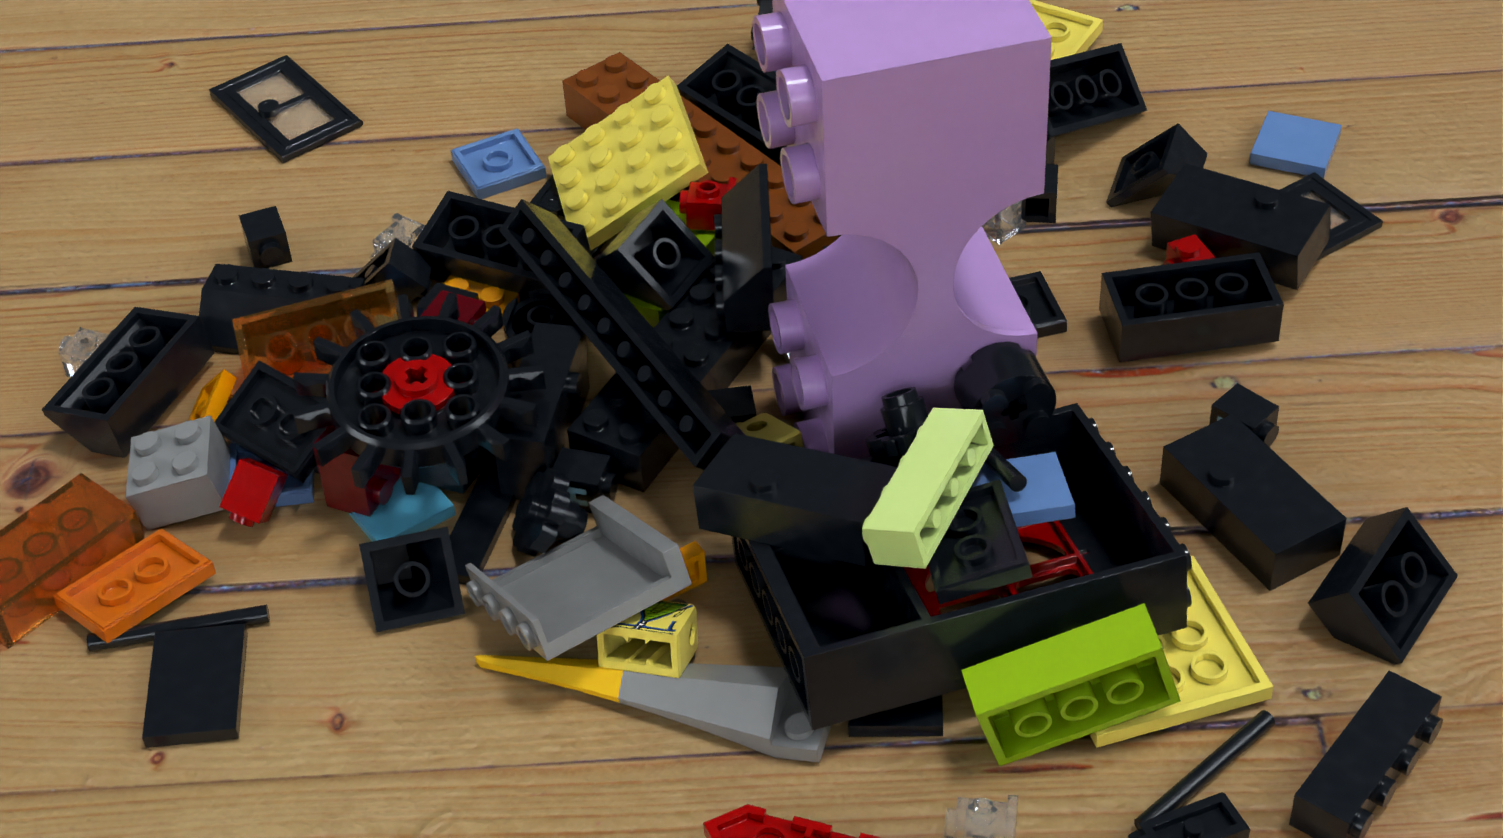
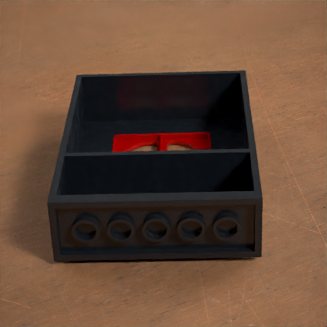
[731,403,1192,730]

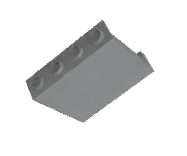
[465,495,692,661]

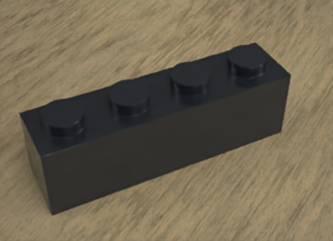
[1289,670,1443,838]

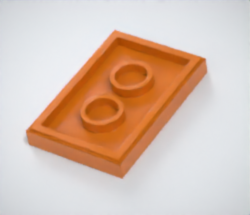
[53,528,216,643]

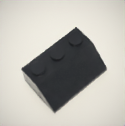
[1308,507,1458,665]

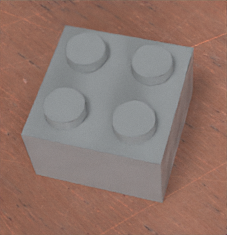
[125,415,231,531]

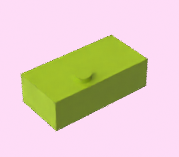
[961,603,1181,767]

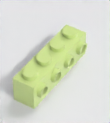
[862,407,994,569]

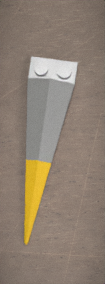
[474,655,831,763]

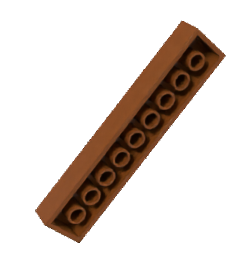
[562,52,838,259]

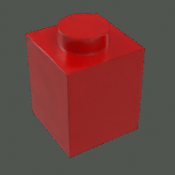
[219,458,288,527]

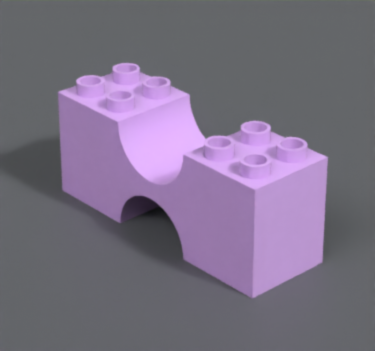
[752,0,1052,459]

